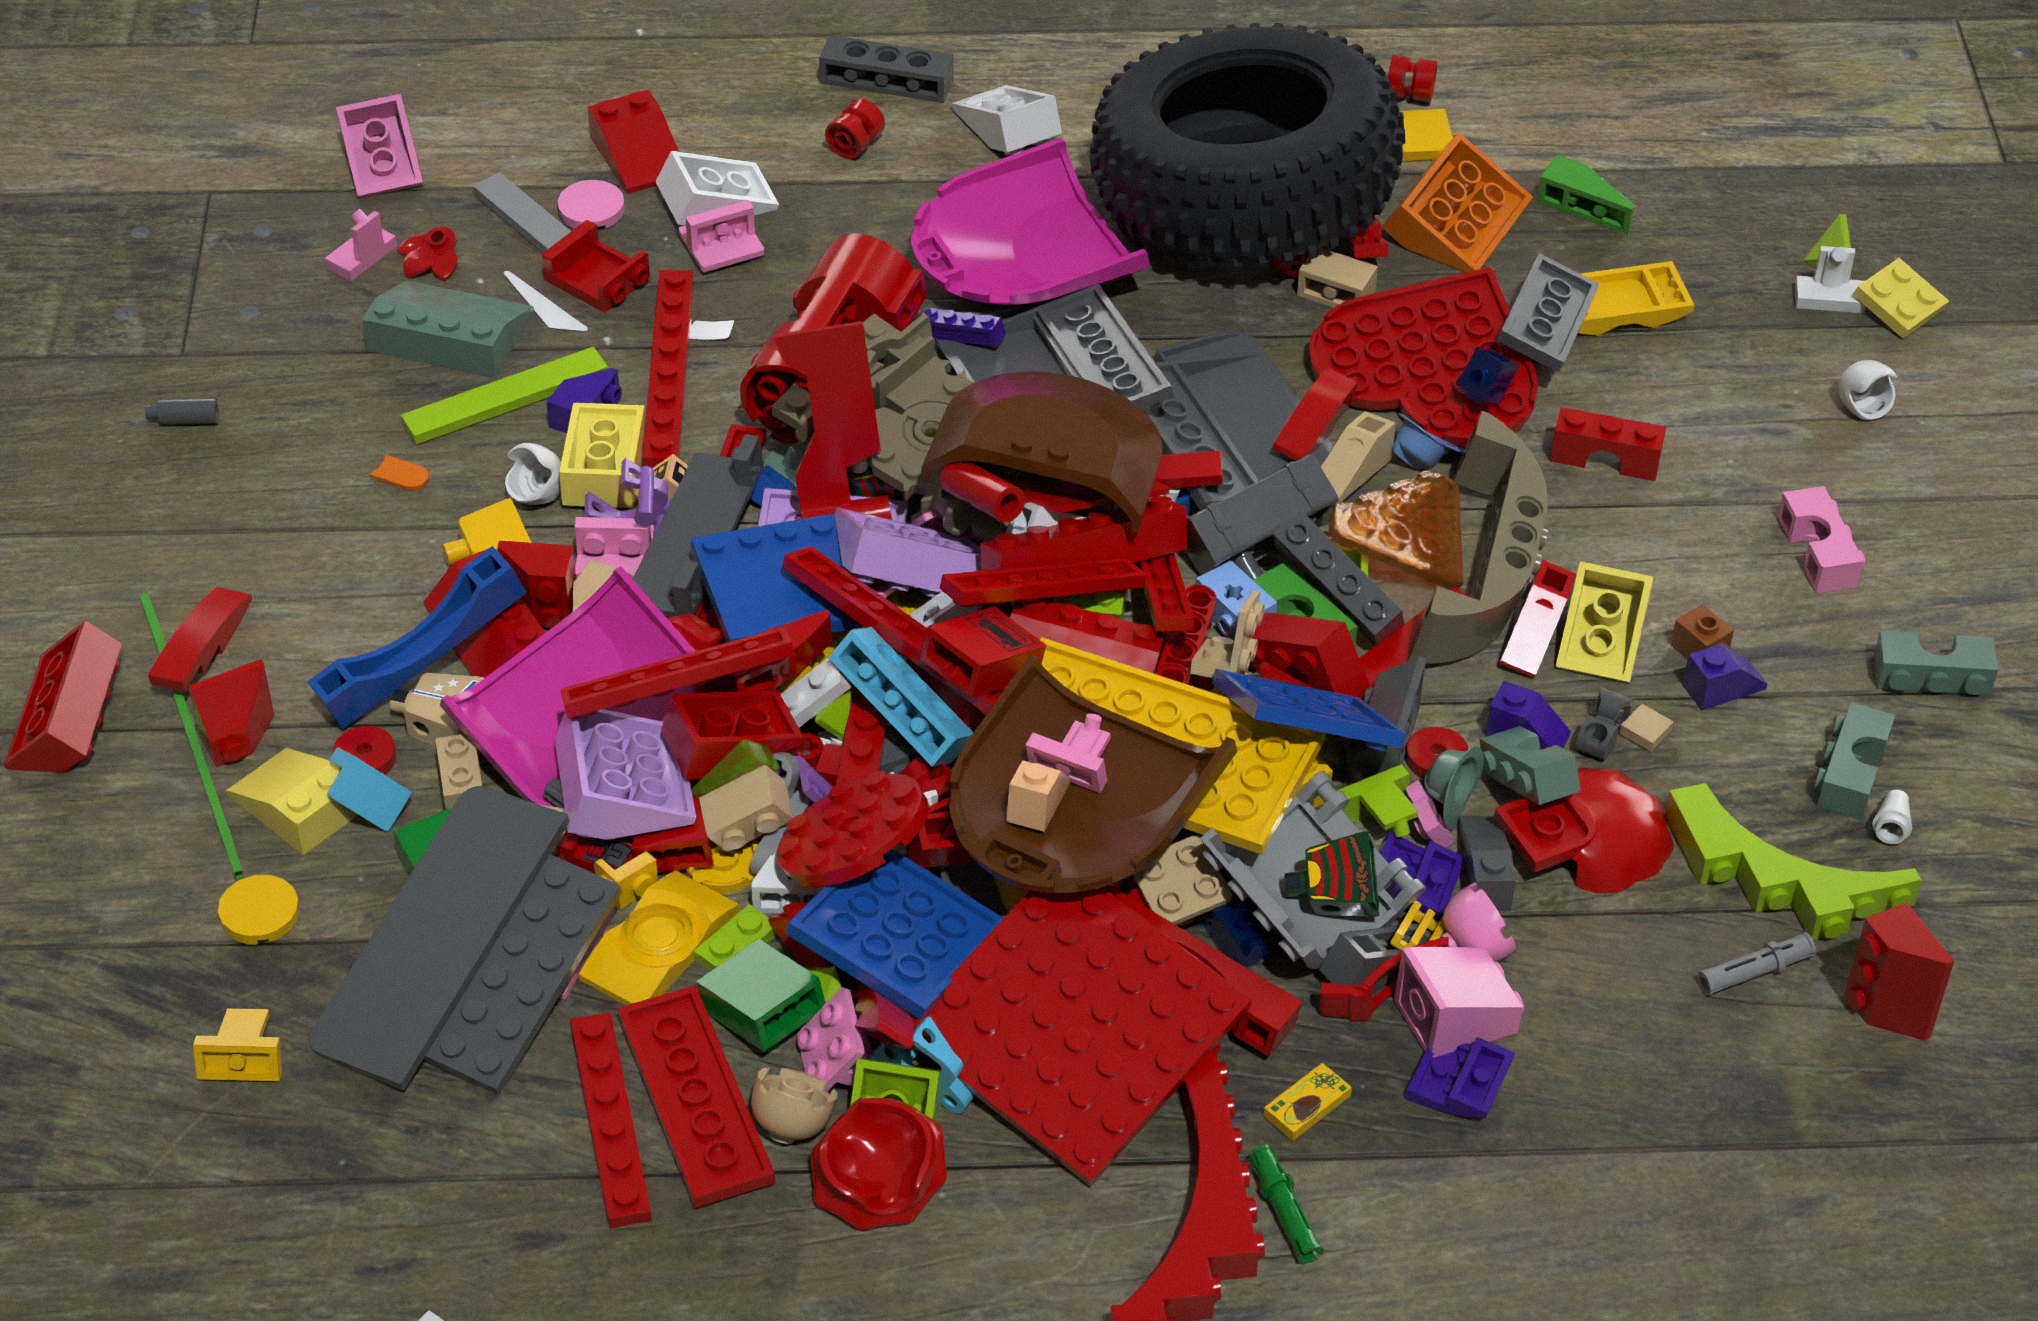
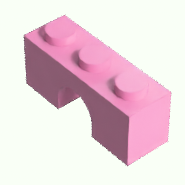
[1778,486,1865,593]

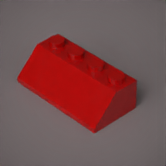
[424,549,545,678]
[1010,598,1165,674]
[3,620,122,773]

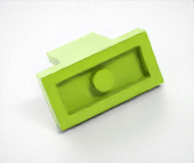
[1337,764,1418,837]

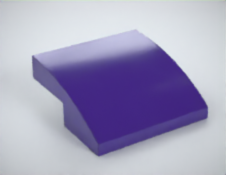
[1379,832,1466,919]
[1404,1037,1515,1118]

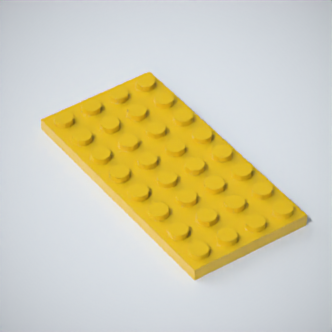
[1040,637,1326,855]

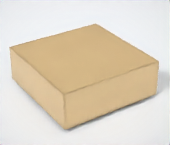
[1619,704,1674,752]

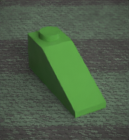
[1537,155,1635,235]

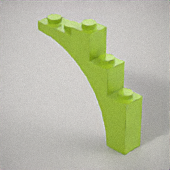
[1665,783,1921,940]

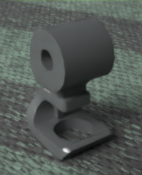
[1575,687,1633,760]

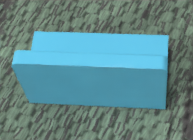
[327,747,412,831]

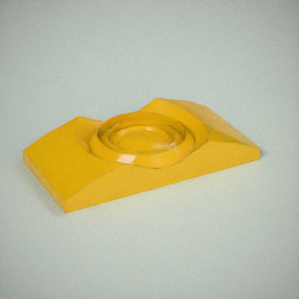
[1578,261,1695,336]
[579,871,740,1006]

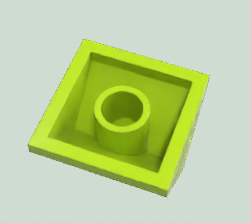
[850,1058,941,1122]

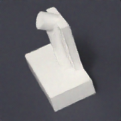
[1795,246,1866,313]

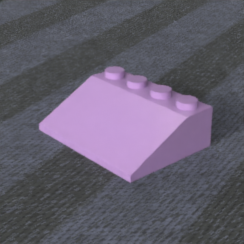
[834,507,992,604]
[555,709,696,840]

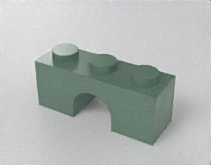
[1873,630,1998,695]
[1814,702,1895,820]
[1479,726,1581,805]

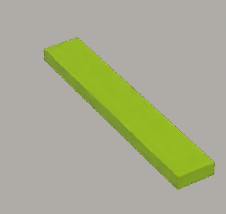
[400,346,608,445]

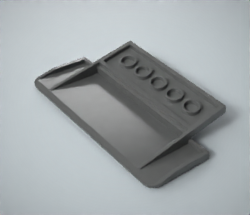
[935,284,1174,409]
[1142,331,1371,527]
[309,786,622,1095]

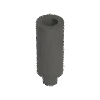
[145,398,219,425]

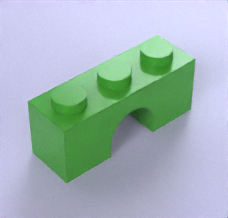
[1252,562,1358,647]

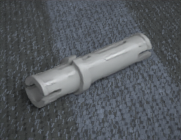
[1697,932,1816,996]

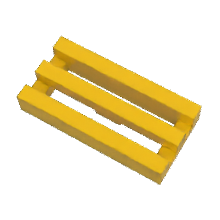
[1390,900,1445,951]

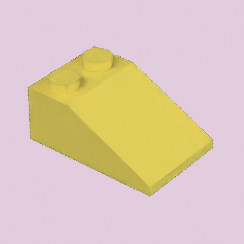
[559,403,645,508]
[1556,561,1653,684]
[226,748,358,855]

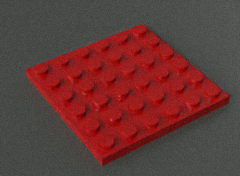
[911,887,1252,1187]

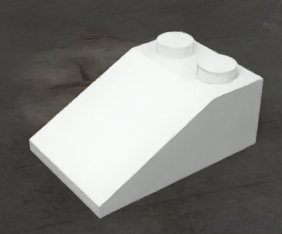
[952,85,1062,155]
[656,151,779,226]

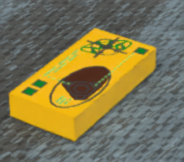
[1263,1063,1352,1141]

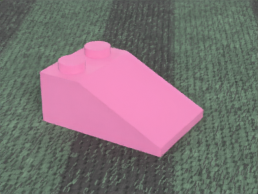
[336,94,423,199]

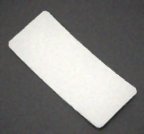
[689,320,734,340]

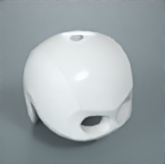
[1839,360,1898,420]
[505,443,561,505]

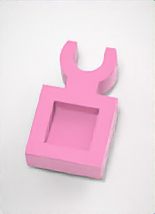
[1405,780,1455,848]

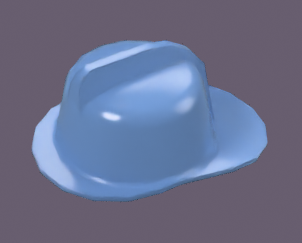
[1392,413,1464,469]

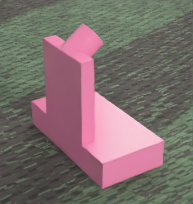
[325,209,397,281]
[1026,714,1111,793]

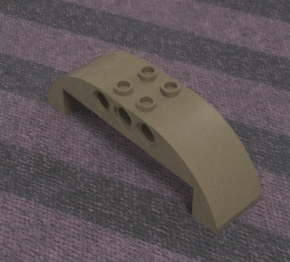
[1408,411,1549,664]

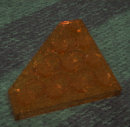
[1329,470,1464,590]

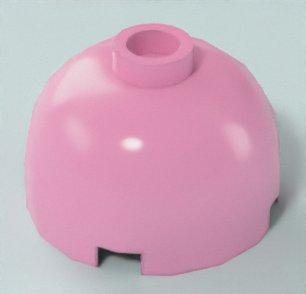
[1441,882,1517,962]

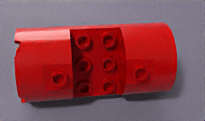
[740,234,927,444]

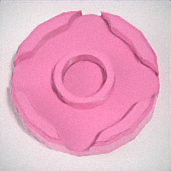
[557,180,625,229]

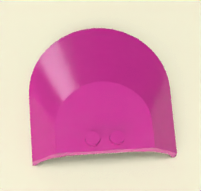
[911,138,1149,305]
[440,566,705,808]

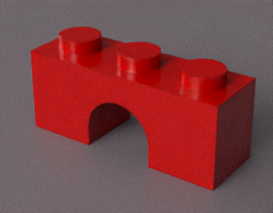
[1550,407,1666,481]

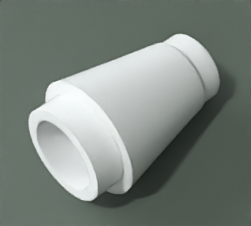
[1872,790,1912,844]

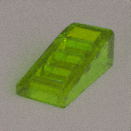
[691,739,780,797]

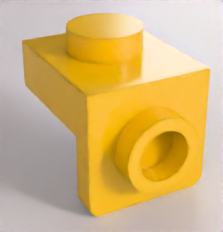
[594,851,658,910]

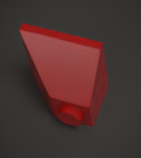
[188,659,275,768]

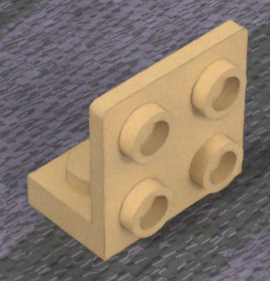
[1190,590,1265,678]
[1126,833,1233,925]

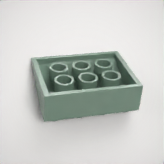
[362,280,534,378]

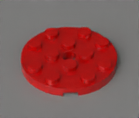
[777,771,929,888]

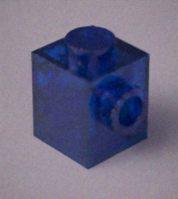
[1457,347,1519,405]
[1211,898,1272,965]

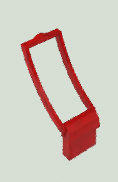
[1320,937,1449,1022]

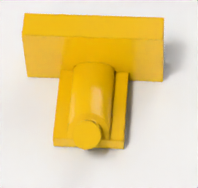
[193,1008,283,1081]

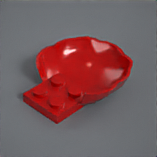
[1494,767,1674,894]

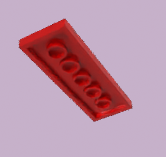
[617,985,775,1208]

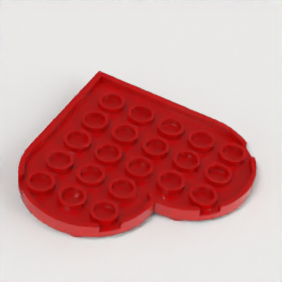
[1309,267,1538,448]

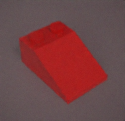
[587,89,679,194]
[661,690,804,780]

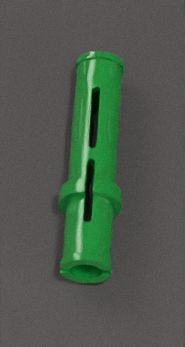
[1248,1145,1324,1264]

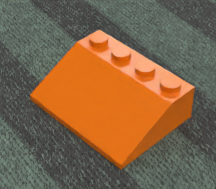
[1381,132,1533,272]

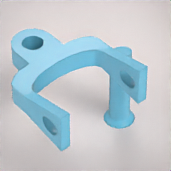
[870,1015,973,1114]

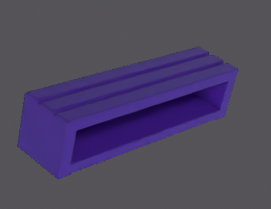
[921,308,1006,347]

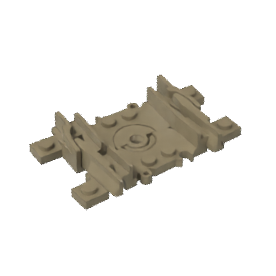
[772,314,1057,542]

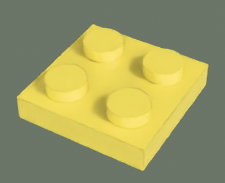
[1853,258,1949,339]

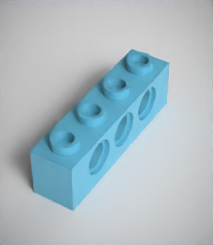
[828,627,973,767]

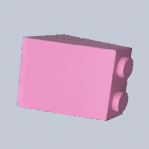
[1394,947,1524,1058]

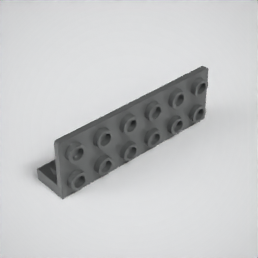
[633,434,764,617]

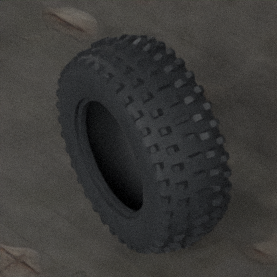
[1089,23,1406,269]

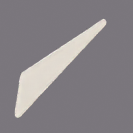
[504,271,588,331]

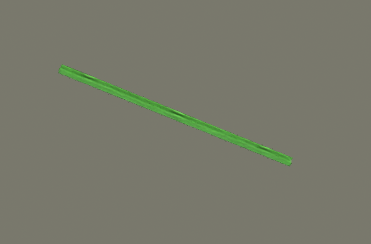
[139,593,245,881]

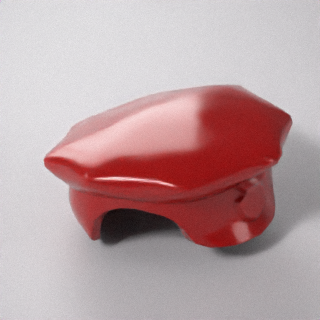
[810,1098,947,1231]

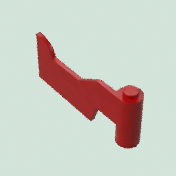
[774,321,892,520]
[940,461,1169,523]

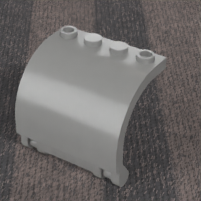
[1200,771,1426,969]

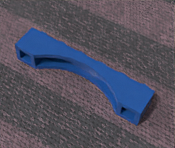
[308,546,527,729]

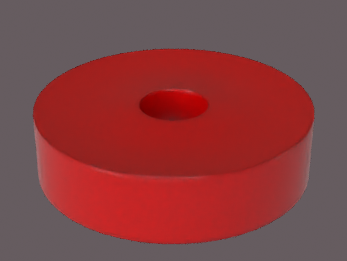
[333,726,397,775]
[1406,727,1469,780]

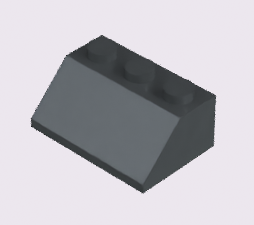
[1345,656,1426,782]

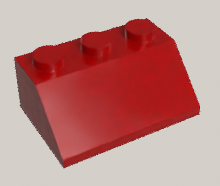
[1844,902,1954,1040]

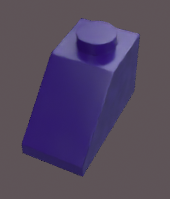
[1682,644,1768,711]
[1485,681,1571,750]

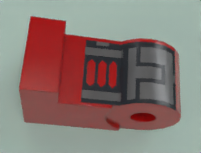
[557,831,635,874]

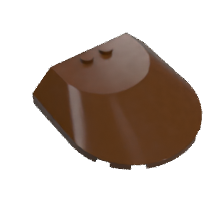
[920,372,1162,533]
[949,654,1237,893]

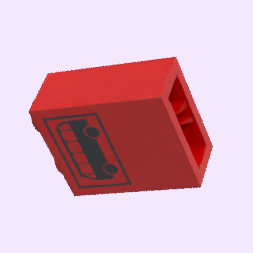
[920,606,1047,698]

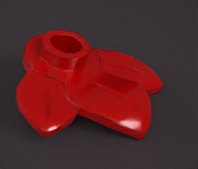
[397,227,458,281]

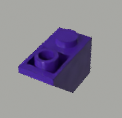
[546,368,622,433]

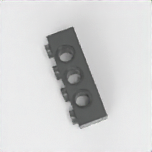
[819,35,954,103]
[1273,510,1404,647]

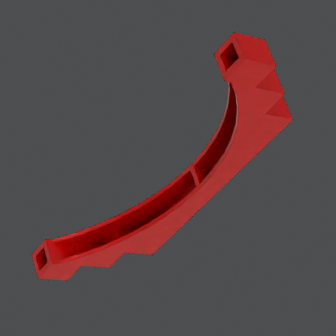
[1110,1042,1265,1321]

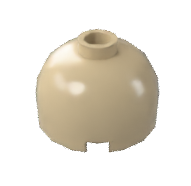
[751,1067,838,1144]

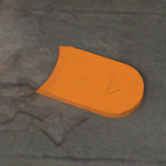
[369,454,429,491]

